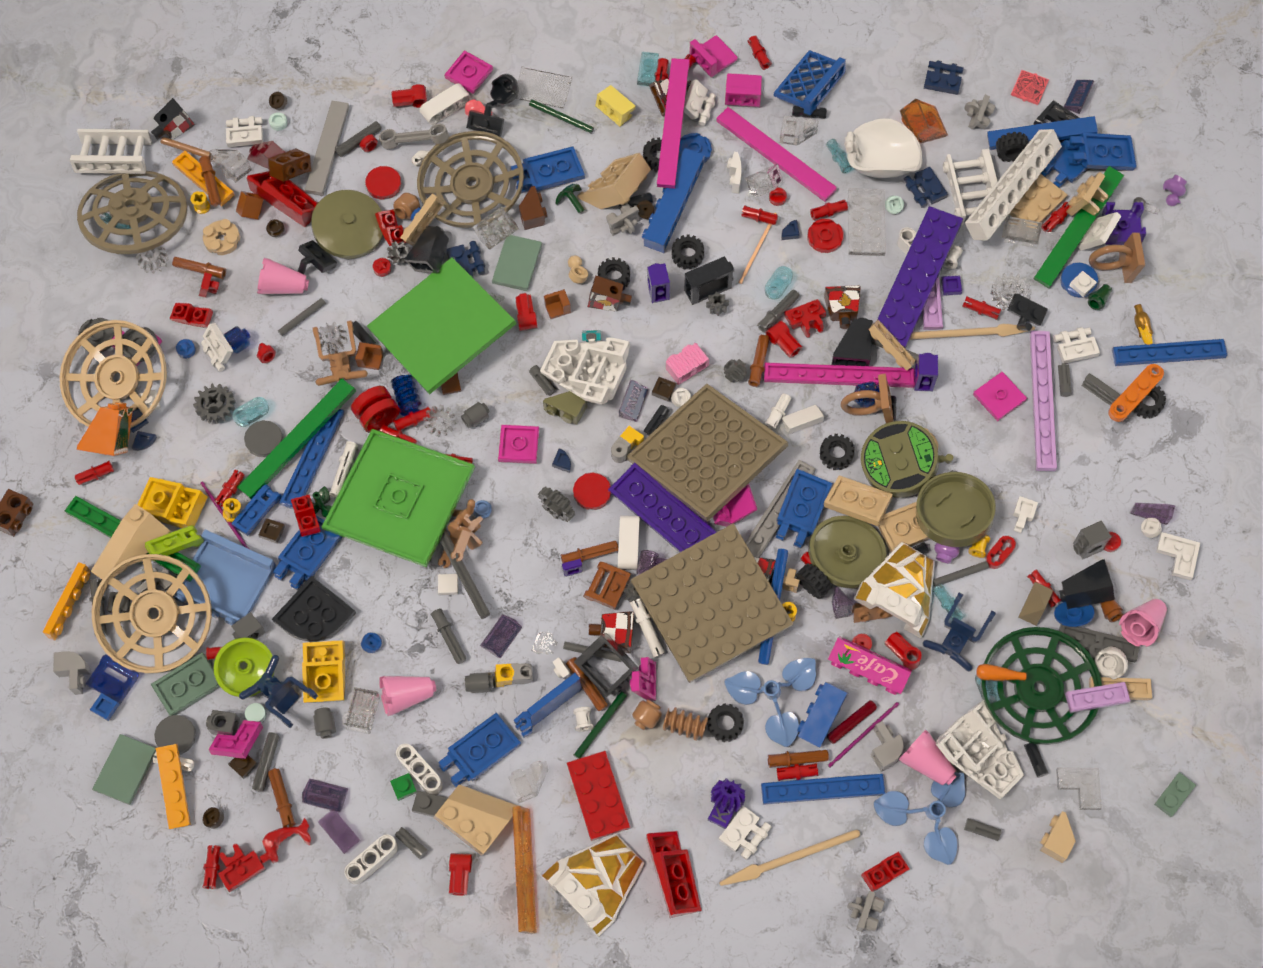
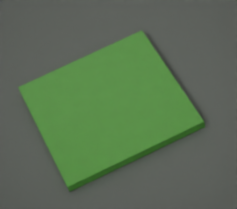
[367,257,517,395]
[322,429,475,568]

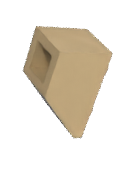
[1040,811,1076,863]

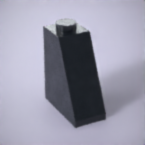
[404,226,449,273]
[831,318,873,366]
[1059,559,1115,609]

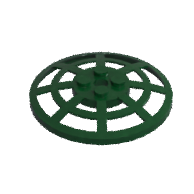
[980,627,1102,745]

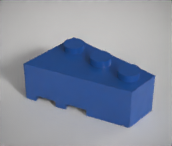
[797,682,849,748]

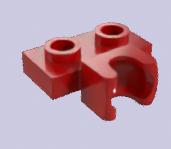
[784,299,826,338]
[218,844,265,892]

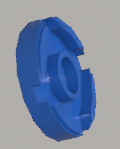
[679,133,712,163]
[1060,262,1098,298]

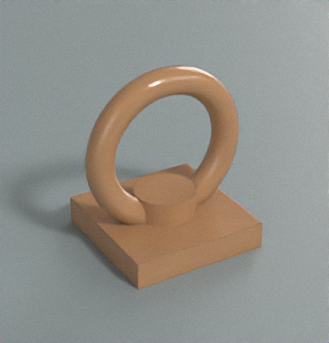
[1089,233,1145,283]
[840,374,894,423]

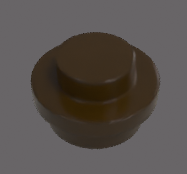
[266,219,285,237]

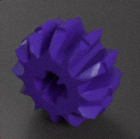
[711,778,745,814]

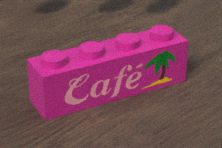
[828,636,912,695]

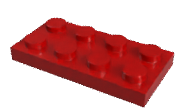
[567,751,630,841]

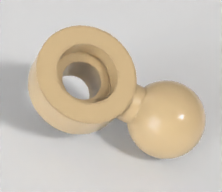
[568,255,588,283]

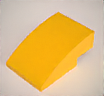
[137,477,208,528]
[302,640,345,703]

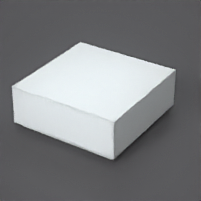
[438,574,458,595]

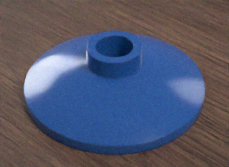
[1054,602,1095,627]

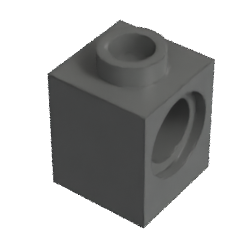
[231,612,266,639]
[206,710,240,736]

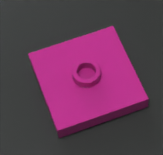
[444,50,493,94]
[973,371,1027,422]
[498,425,539,464]

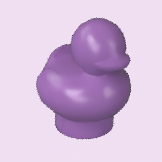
[1163,174,1187,206]
[934,543,959,564]

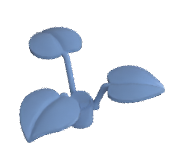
[724,658,816,747]
[873,772,965,865]

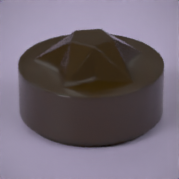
[269,92,287,110]
[637,200,654,219]
[202,807,224,829]

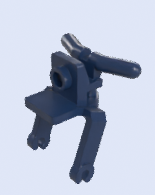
[922,592,996,671]
[239,655,318,728]

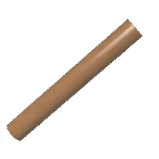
[160,137,212,158]

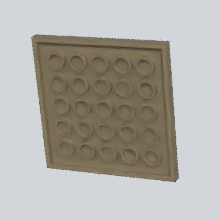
[627,383,788,522]
[631,523,793,683]

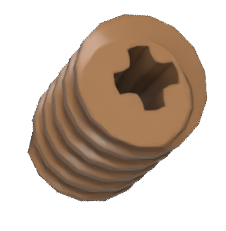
[663,707,708,741]

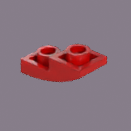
[375,209,407,246]
[170,303,213,328]
[291,494,321,537]
[861,851,910,892]

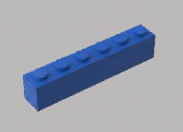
[642,148,704,253]

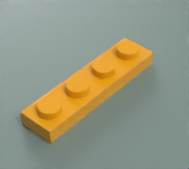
[172,151,235,207]
[43,562,91,640]
[156,744,191,829]

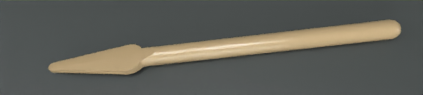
[910,324,1035,340]
[719,830,860,886]

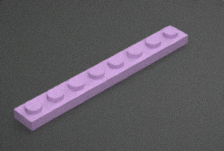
[1030,331,1057,471]

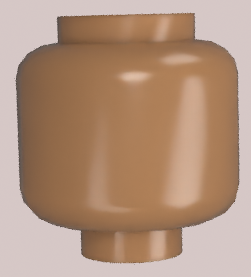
[393,193,420,220]
[632,699,662,730]

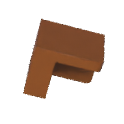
[236,191,264,219]
[544,289,571,319]
[355,342,383,370]

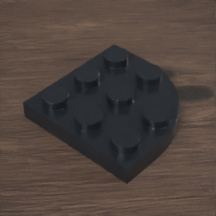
[272,576,356,642]

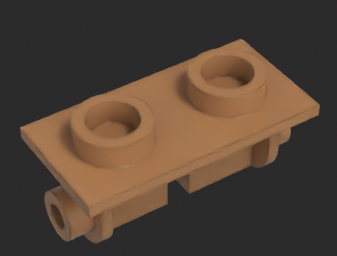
[851,603,892,623]

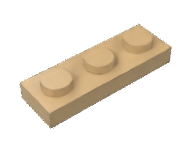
[400,193,445,246]
[869,320,916,371]
[1089,677,1152,700]

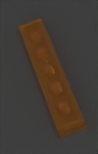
[512,806,537,934]

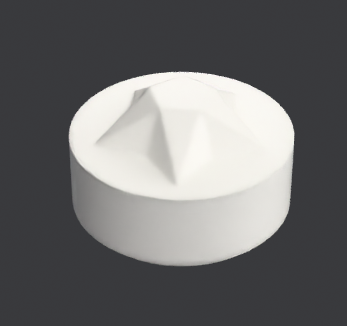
[671,388,691,408]
[1141,518,1162,538]

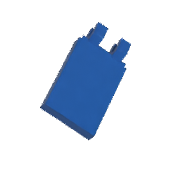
[1065,133,1137,171]
[1040,139,1088,188]
[511,146,585,193]
[775,469,832,548]
[273,516,342,590]
[514,673,582,738]
[438,713,521,788]

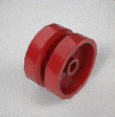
[351,386,400,433]

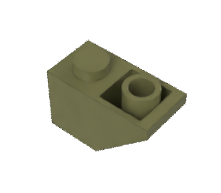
[543,391,587,425]

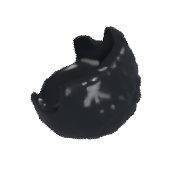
[490,74,519,104]

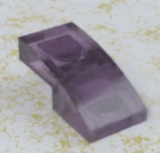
[317,808,360,854]

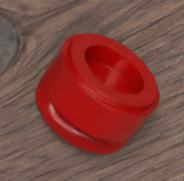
[769,187,787,206]
[257,343,276,363]

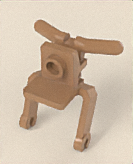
[312,320,368,386]
[438,499,483,568]

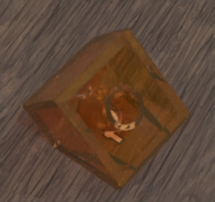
[900,98,948,143]

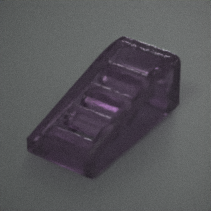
[1130,503,1175,525]

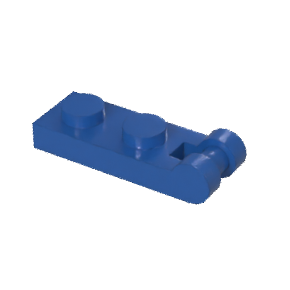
[231,484,282,536]

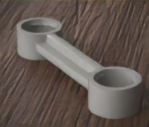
[379,123,449,149]

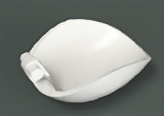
[844,118,922,178]

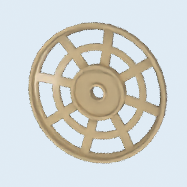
[60,320,167,428]
[92,554,212,673]

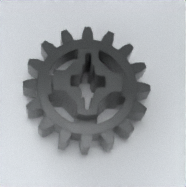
[193,383,236,424]
[538,486,575,522]

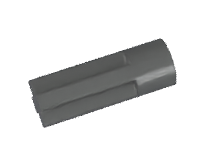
[1058,363,1072,397]
[529,365,556,396]
[964,818,1001,841]
[395,827,428,859]

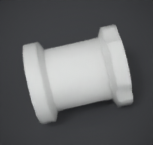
[943,245,963,269]
[573,707,594,732]

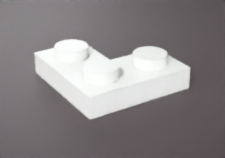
[1156,532,1200,580]

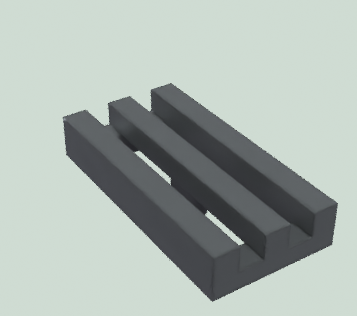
[1081,373,1120,406]

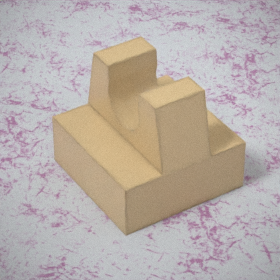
[782,568,800,593]

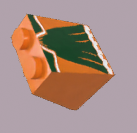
[77,402,133,456]

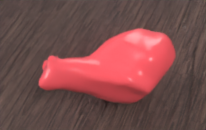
[465,99,492,116]

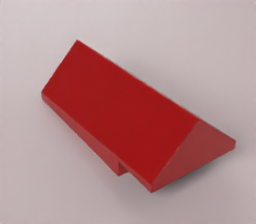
[247,171,318,227]
[646,831,701,918]

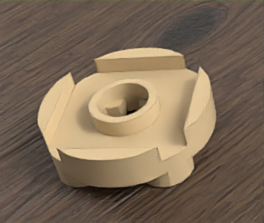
[203,219,240,255]

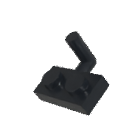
[466,100,505,137]
[297,240,337,274]
[1007,294,1048,331]

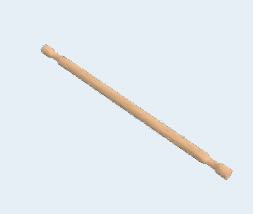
[739,213,777,284]

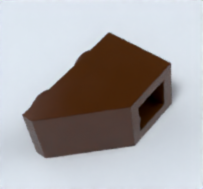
[519,186,548,230]

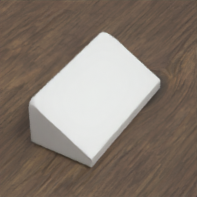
[781,405,824,434]

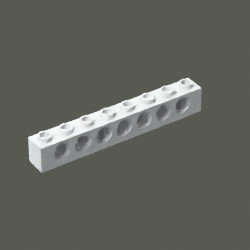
[965,129,1062,241]

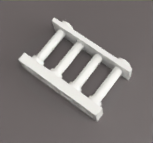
[70,129,152,174]
[943,149,998,225]

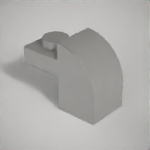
[53,651,91,695]
[871,721,903,772]

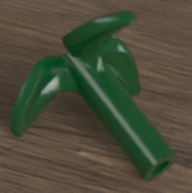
[555,183,585,213]
[312,486,332,517]

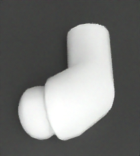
[412,150,429,166]

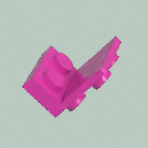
[689,35,738,77]
[725,73,762,107]
[713,483,757,527]

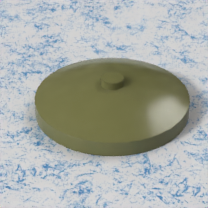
[311,190,383,259]
[808,516,887,588]

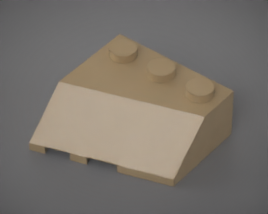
[577,153,651,209]
[433,785,520,856]

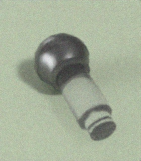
[1133,197,1160,215]

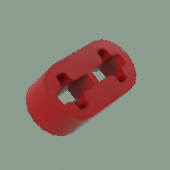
[985,535,1016,569]

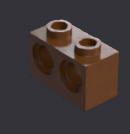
[268,148,311,182]
[0,489,34,537]

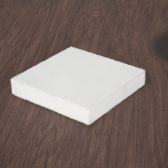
[1077,212,1121,251]

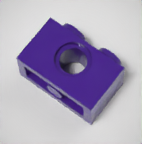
[647,263,670,303]
[914,353,938,392]

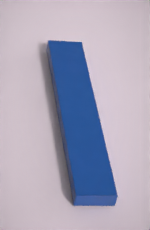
[987,116,1098,150]
[1112,339,1227,366]
[279,409,344,509]
[761,774,885,805]

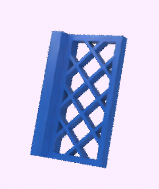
[774,50,846,115]

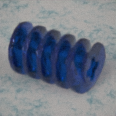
[390,374,422,416]

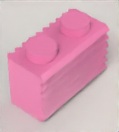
[666,343,709,385]

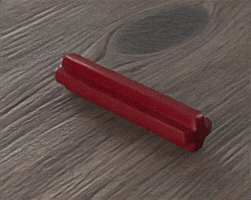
[827,700,877,744]

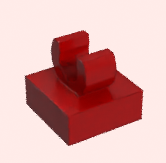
[198,272,219,298]

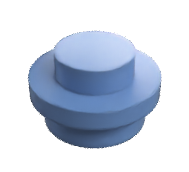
[473,500,492,519]

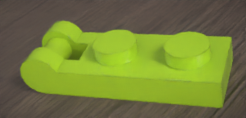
[145,525,204,561]

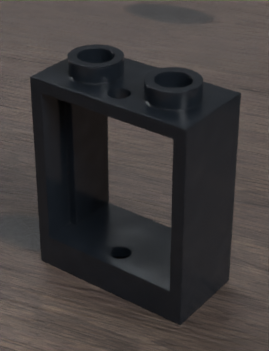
[684,256,734,305]
[574,633,639,697]

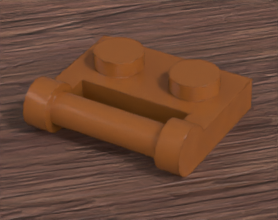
[583,562,631,610]

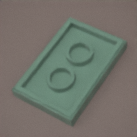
[492,234,542,291]
[151,652,220,716]
[92,734,156,805]

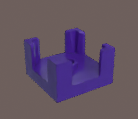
[1102,202,1146,245]

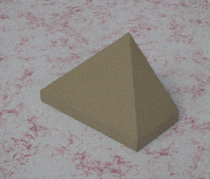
[1018,582,1053,626]

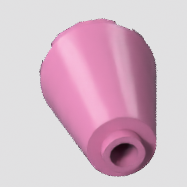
[257,258,309,294]
[1119,599,1167,647]
[379,676,436,716]
[899,730,957,785]

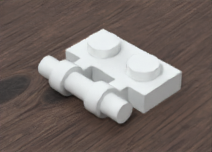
[684,79,716,126]
[226,116,263,147]
[201,323,233,372]
[1053,327,1100,363]
[719,806,771,860]

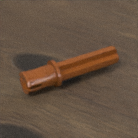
[199,156,221,207]
[172,257,226,279]
[748,334,769,387]
[561,541,619,563]
[566,657,608,711]
[768,750,829,768]
[268,768,296,828]

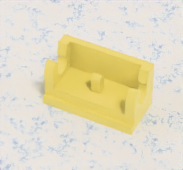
[595,85,636,127]

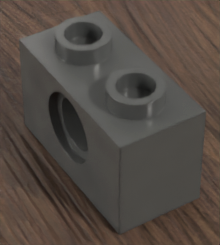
[1073,520,1111,560]

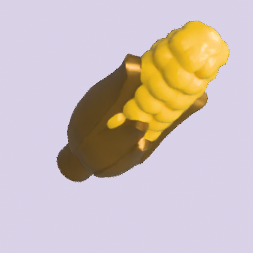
[1134,304,1153,345]

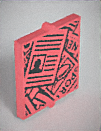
[1011,70,1049,105]

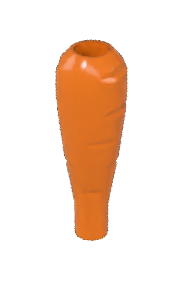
[976,664,1026,681]

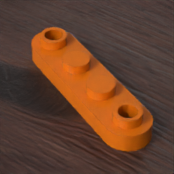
[1108,364,1164,422]

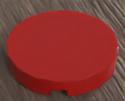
[365,166,401,200]
[807,219,844,253]
[573,472,611,510]

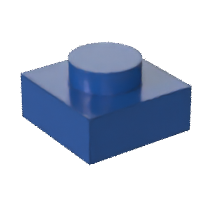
[90,693,120,721]

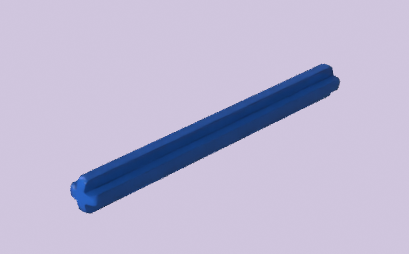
[758,548,788,665]

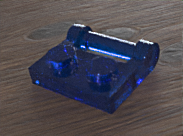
[86,654,139,704]

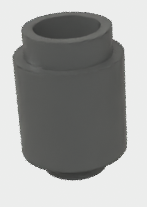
[461,402,490,428]
[465,672,495,693]
[313,707,336,739]

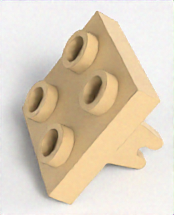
[1066,172,1108,216]

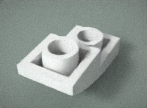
[727,151,741,194]

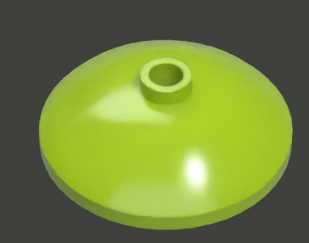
[214,637,274,697]

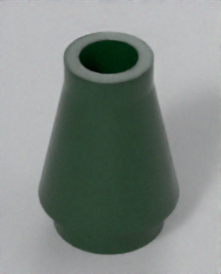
[1088,284,1112,310]

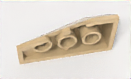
[91,504,171,580]

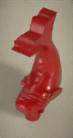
[259,818,311,864]

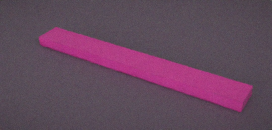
[657,58,689,188]
[716,107,837,202]
[764,363,915,388]

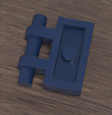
[923,60,964,95]
[904,167,948,208]
[446,241,485,278]

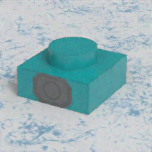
[582,330,601,342]

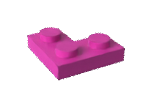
[630,657,656,701]
[208,720,263,759]

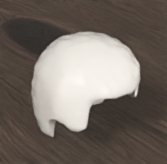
[1095,647,1128,679]

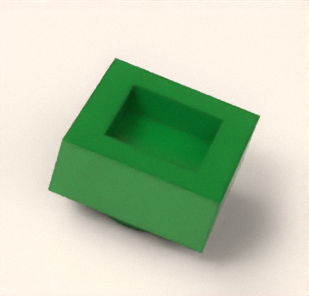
[390,773,417,801]

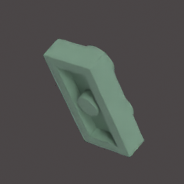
[1154,772,1196,817]

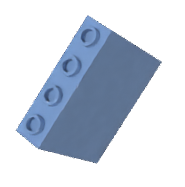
[173,529,276,625]

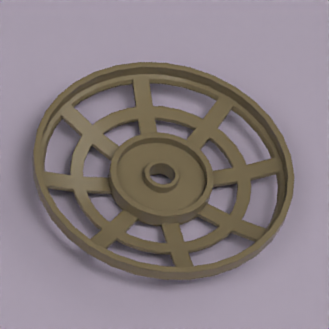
[417,131,524,228]
[77,171,188,254]

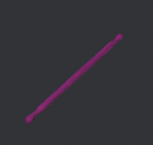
[200,481,249,549]
[828,702,899,768]

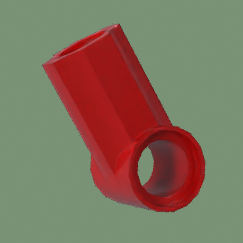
[391,84,427,108]
[515,293,538,331]
[765,321,802,358]
[884,631,922,670]
[449,853,472,896]

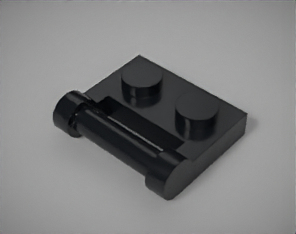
[1034,100,1079,143]

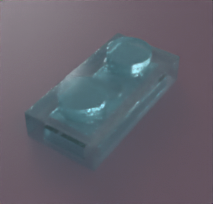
[637,52,659,86]

